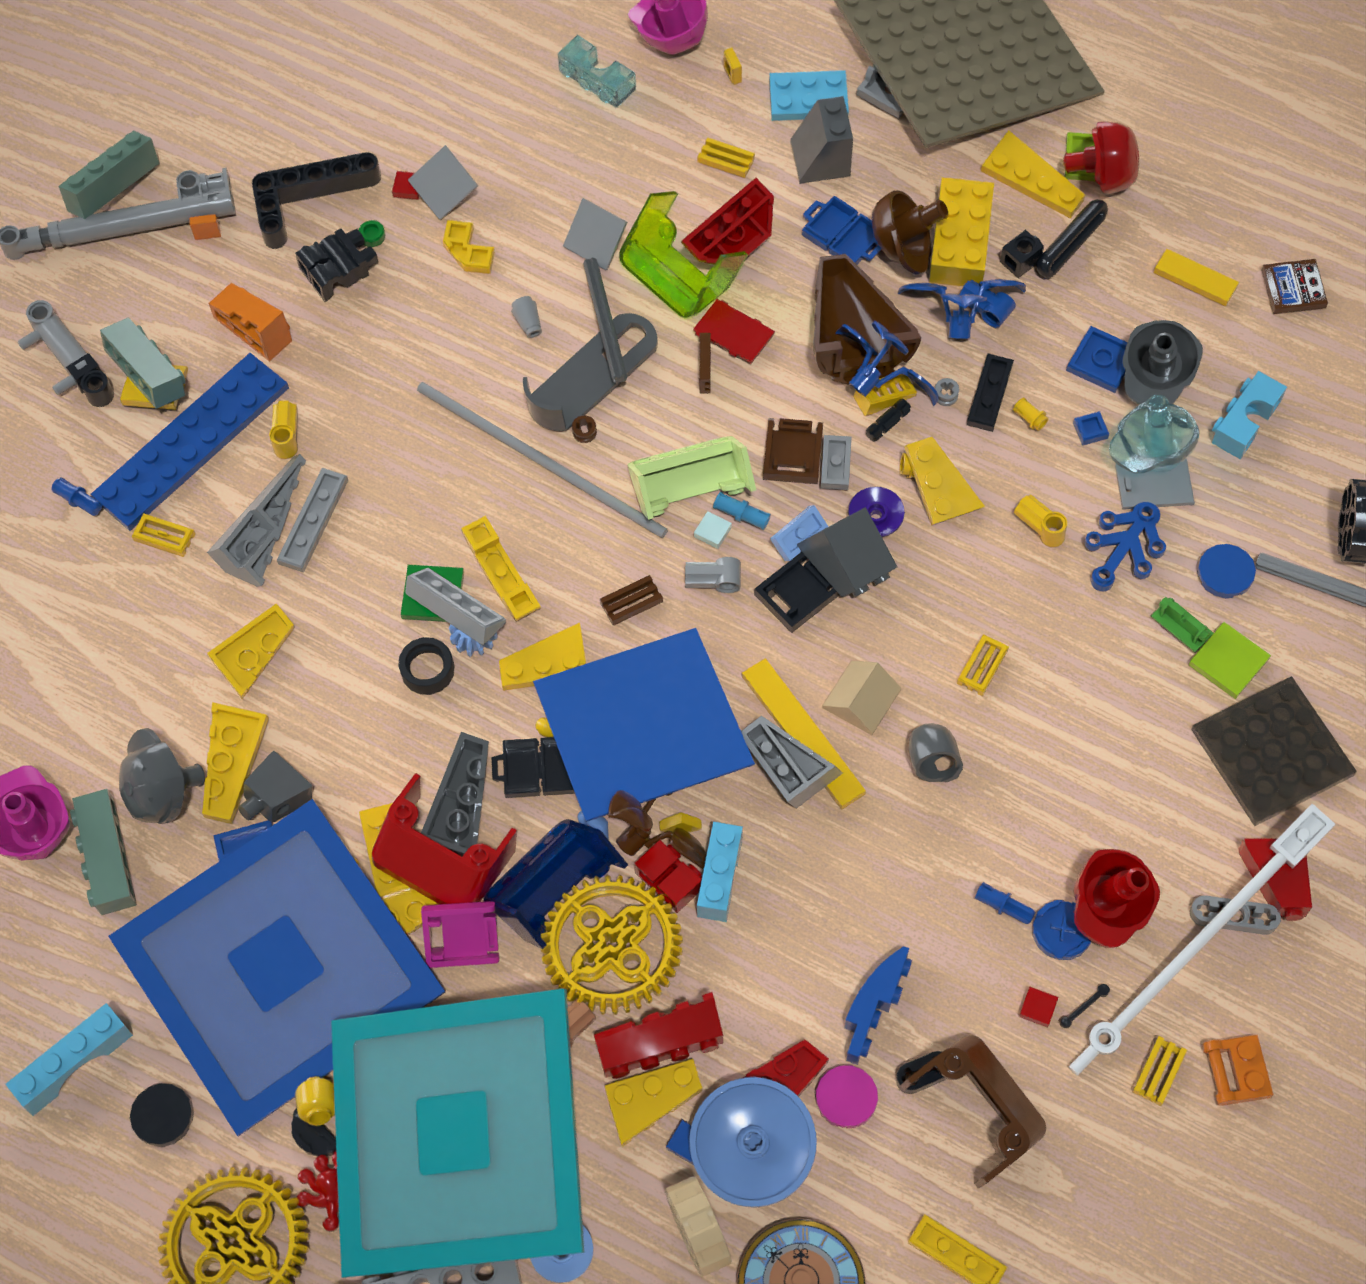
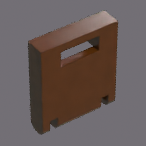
[763,418,823,484]

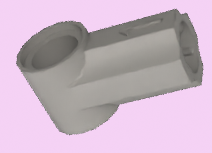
[685,557,741,593]

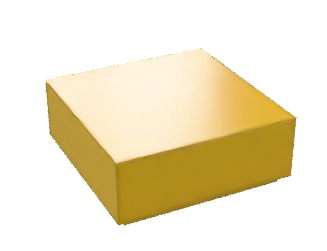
[723,47,742,85]

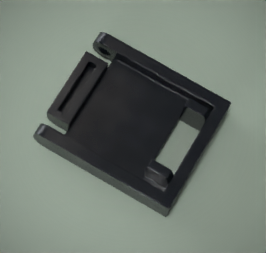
[754,552,840,633]

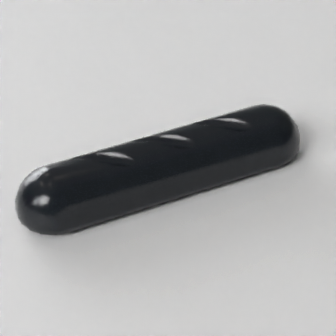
[1036,199,1108,279]

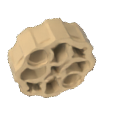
[665,1176,732,1277]

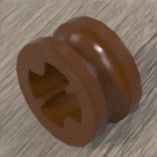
[572,415,597,443]

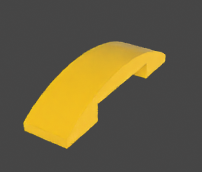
[461,515,541,621]

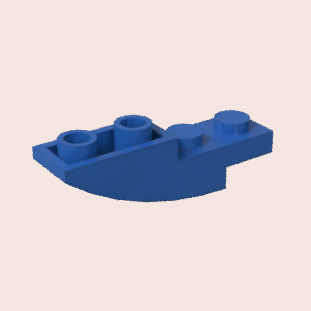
[844,946,912,1065]

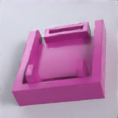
[421,901,500,968]

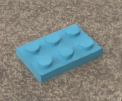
[769,70,849,121]

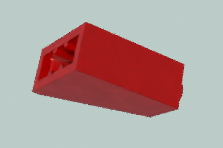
[1239,838,1312,921]

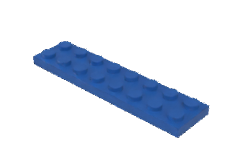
[90,353,289,531]

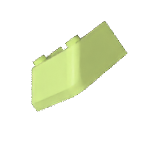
[627,436,756,520]

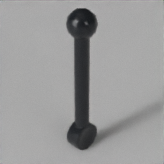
[1060,984,1110,1028]

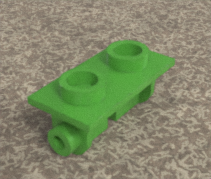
[1151,597,1214,652]

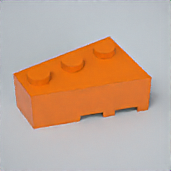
[209,283,292,362]

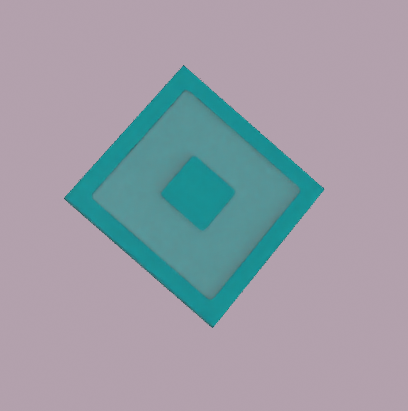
[331,988,585,1278]

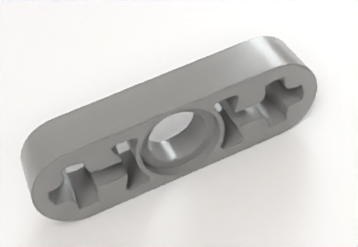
[1190,896,1281,935]

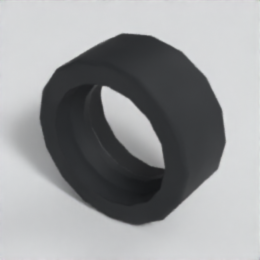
[398,637,455,695]

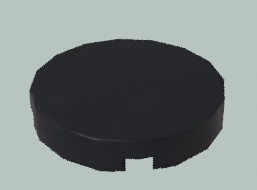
[130,1083,194,1147]

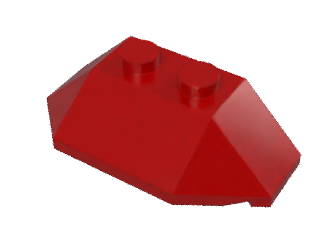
[681,177,774,269]

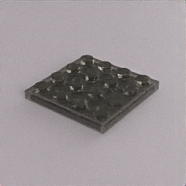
[1191,676,1357,826]

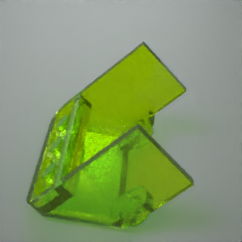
[619,191,748,318]

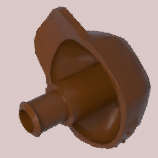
[872,190,948,275]

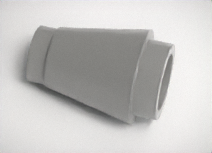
[511,296,542,338]

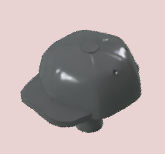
[1123,320,1203,410]
[119,728,205,824]

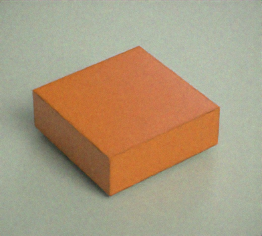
[189,214,221,240]

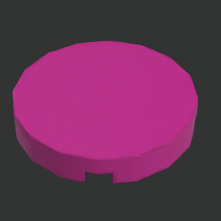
[816,1065,878,1129]

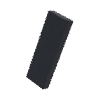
[967,353,1014,432]

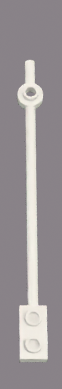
[1069,803,1335,1076]

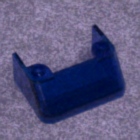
[483,819,628,949]

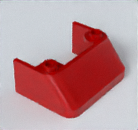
[372,773,517,905]

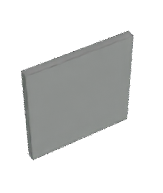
[408,145,478,220]
[563,198,627,270]

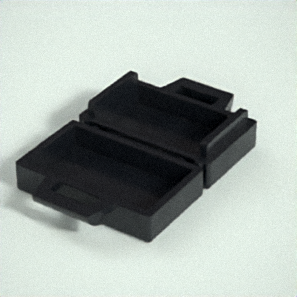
[491,737,575,798]

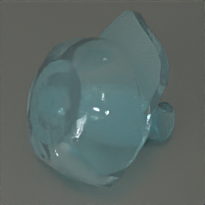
[1109,395,1199,473]

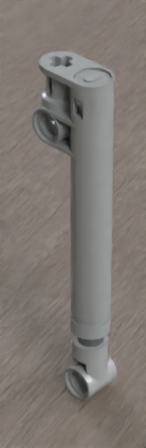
[0,168,236,260]

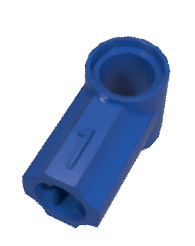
[959,280,1016,328]

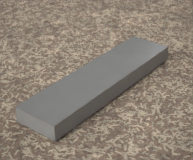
[277,468,349,573]

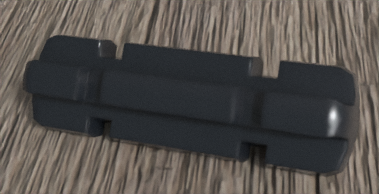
[866,399,911,442]

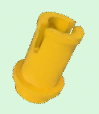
[1013,397,1049,431]

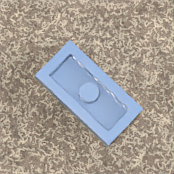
[770,505,829,561]

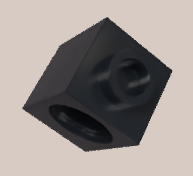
[1000,229,1044,279]

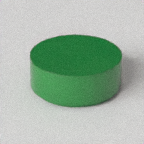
[359,220,386,247]

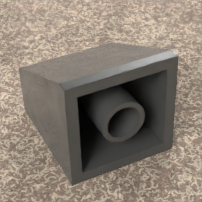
[790,96,853,184]
[797,507,897,597]

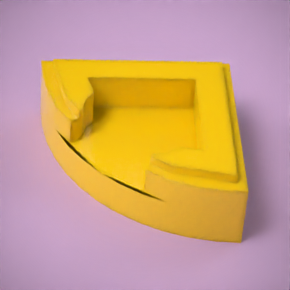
[660,812,702,832]

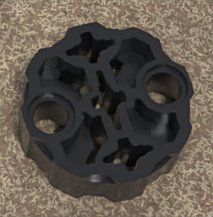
[1338,479,1366,564]

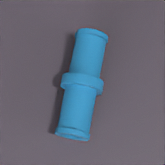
[713,492,771,530]

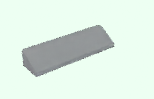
[405,568,506,645]

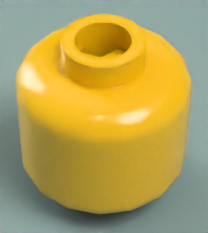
[295,1077,335,1126]

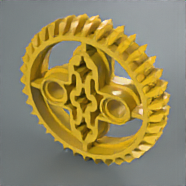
[540,874,683,1015]
[158,1167,310,1284]

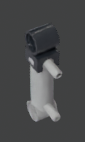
[18,300,114,407]

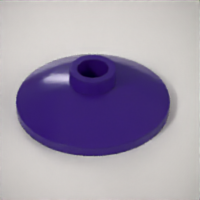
[848,487,905,537]

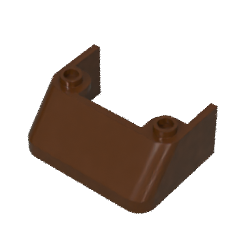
[900,1035,1046,1188]

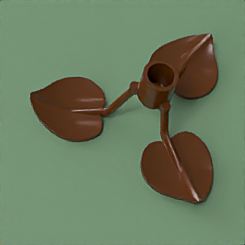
[608,790,707,870]

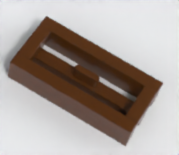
[699,333,711,394]
[600,575,663,626]

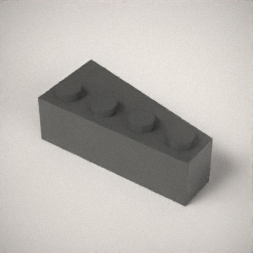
[421,732,489,856]

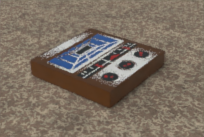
[1261,259,1328,314]

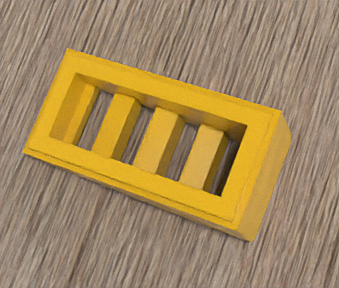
[854,374,917,416]

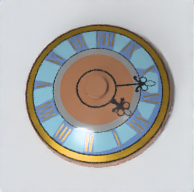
[737,1219,866,1284]

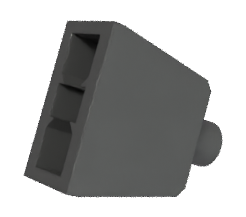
[238,751,312,822]

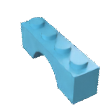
[5,1003,133,1116]

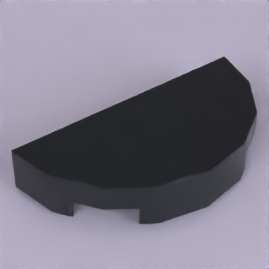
[291,1108,336,1157]

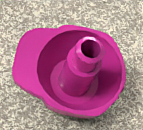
[628,0,708,55]
[0,765,70,861]

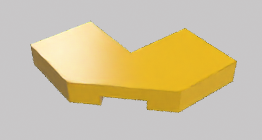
[443,220,495,274]

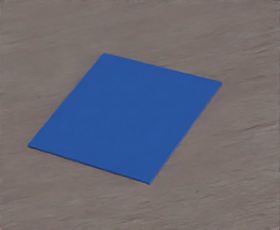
[533,628,755,822]

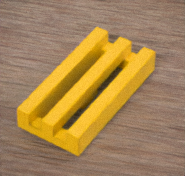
[697,137,755,178]
[132,513,195,557]
[957,634,1009,697]
[1133,1036,1187,1106]

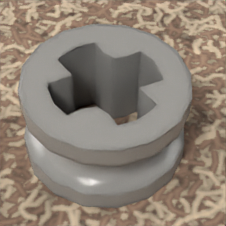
[935,378,959,406]

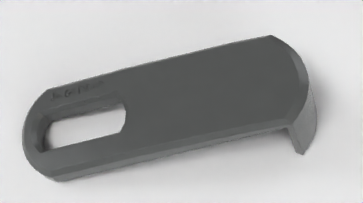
[523,313,658,431]

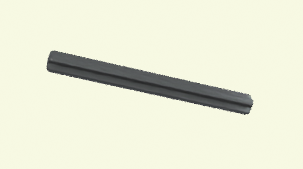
[583,258,628,384]

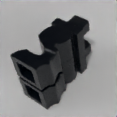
[295,228,378,302]

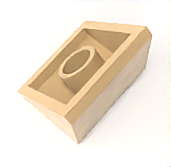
[822,661,901,735]

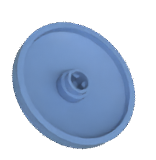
[690,1077,817,1207]

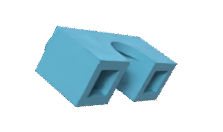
[1212,371,1287,460]
[697,822,743,922]

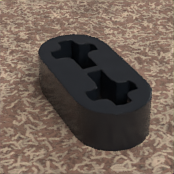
[896,1051,946,1094]

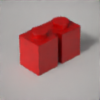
[634,840,702,913]

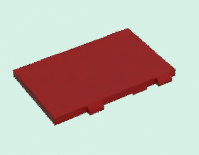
[693,299,775,364]

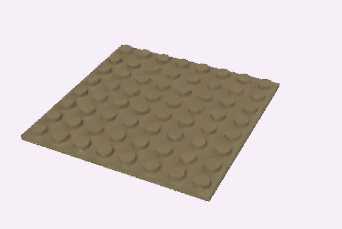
[834,0,1105,148]

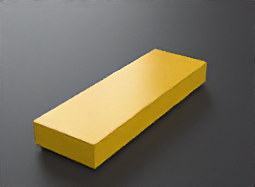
[1154,249,1239,307]
[908,1214,1008,1284]

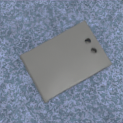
[1115,458,1195,510]

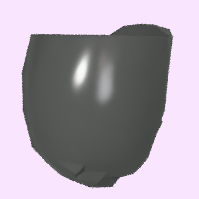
[908,723,963,782]

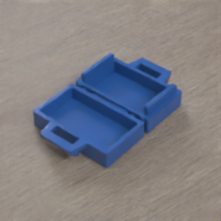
[802,196,881,265]

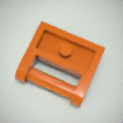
[1202,1035,1274,1106]

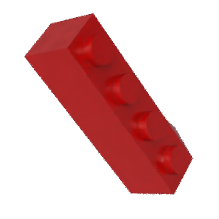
[594,992,723,1079]

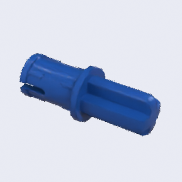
[51,477,102,516]
[975,882,1035,924]

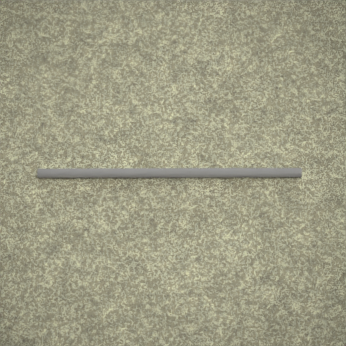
[417,382,668,538]

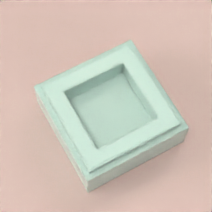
[694,511,732,549]

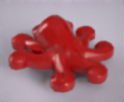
[296,1152,339,1232]

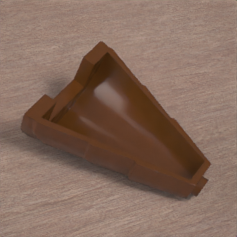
[813,254,922,384]

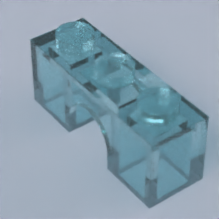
[557,35,636,108]

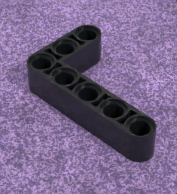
[252,152,381,249]

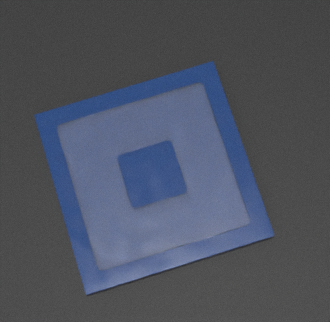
[108,799,445,1137]

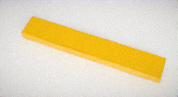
[742,658,866,810]

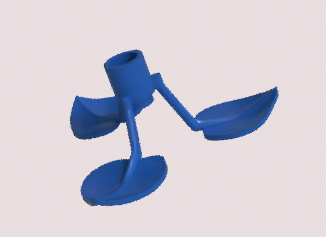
[898,279,1026,339]
[835,321,938,406]

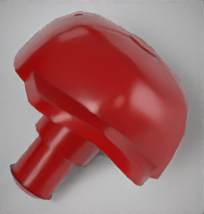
[1063,121,1139,195]
[1073,849,1160,948]

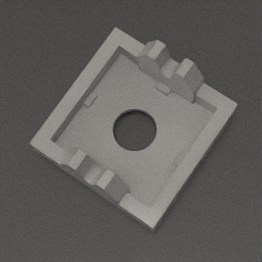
[856,64,904,119]

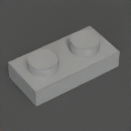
[821,435,852,490]

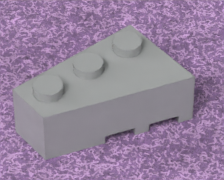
[741,716,843,809]

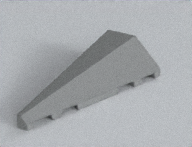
[207,454,306,587]

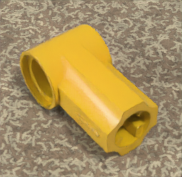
[269,400,298,459]
[1014,494,1067,547]

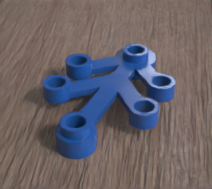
[1085,502,1166,592]

